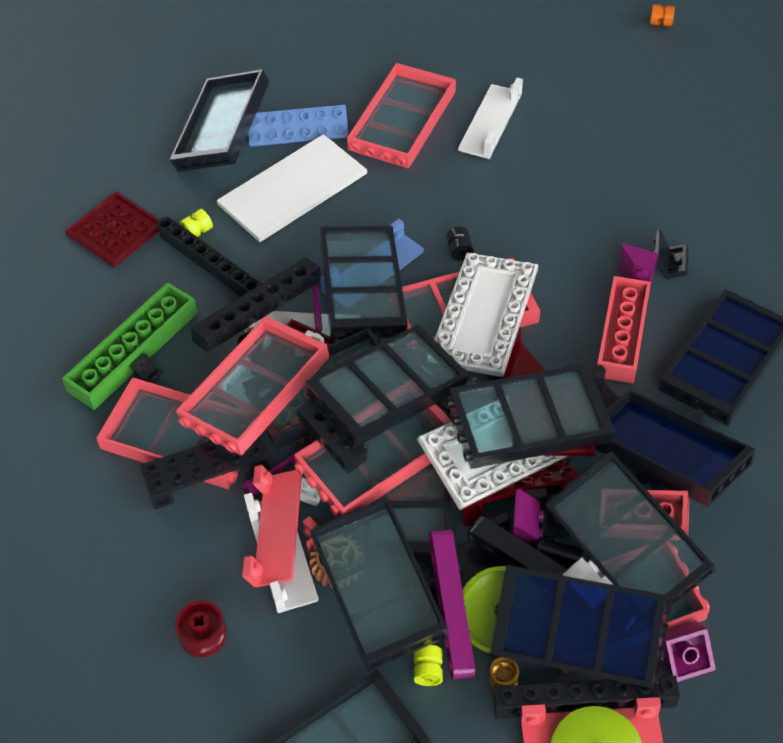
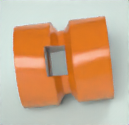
[650,4,675,27]

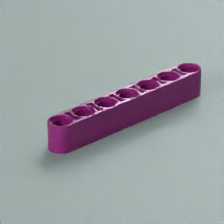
[428,529,475,680]

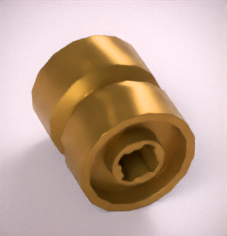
[489,657,519,693]

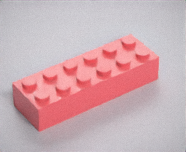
[597,276,651,384]

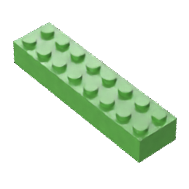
[62,282,198,410]

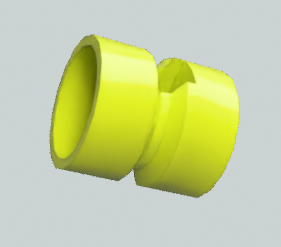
[179,209,213,237]
[414,645,443,686]

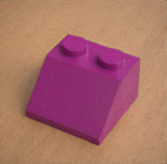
[618,243,659,284]
[512,489,544,549]
[661,621,716,682]

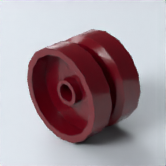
[175,600,227,657]

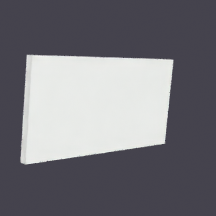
[217,134,367,242]
[427,253,538,377]
[417,397,568,510]

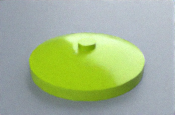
[462,566,545,654]
[551,706,642,743]

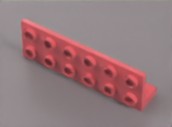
[242,465,302,588]
[520,697,663,743]

